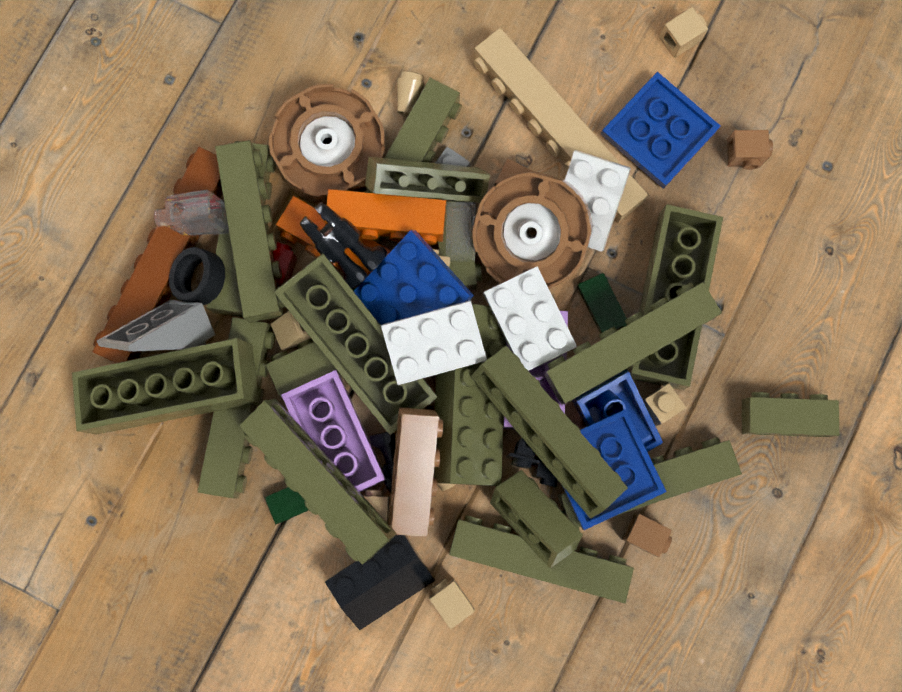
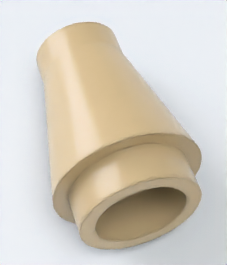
[397,72,425,116]

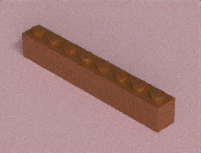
[92,147,223,363]

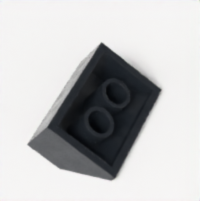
[325,535,435,630]

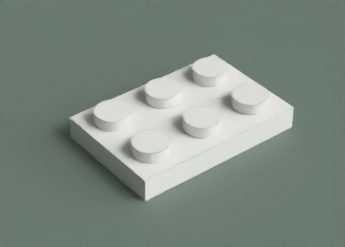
[565,150,631,252]
[483,266,577,371]
[381,300,487,385]

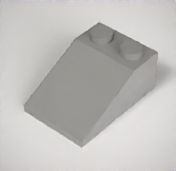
[97,300,215,351]

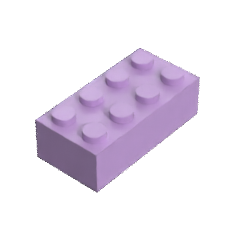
[281,370,386,492]

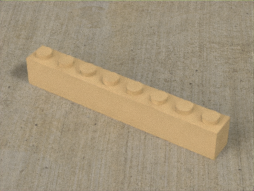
[473,28,648,224]

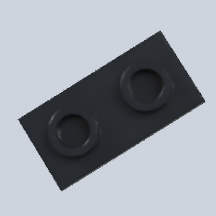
[506,438,540,469]

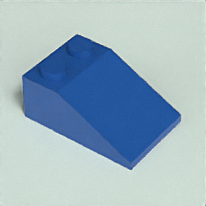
[572,369,663,452]

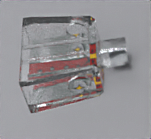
[154,189,229,235]

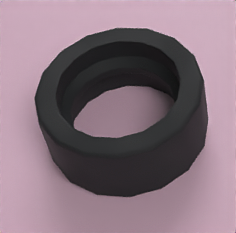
[169,247,225,305]

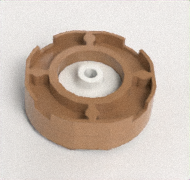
[269,84,386,204]
[472,171,593,289]

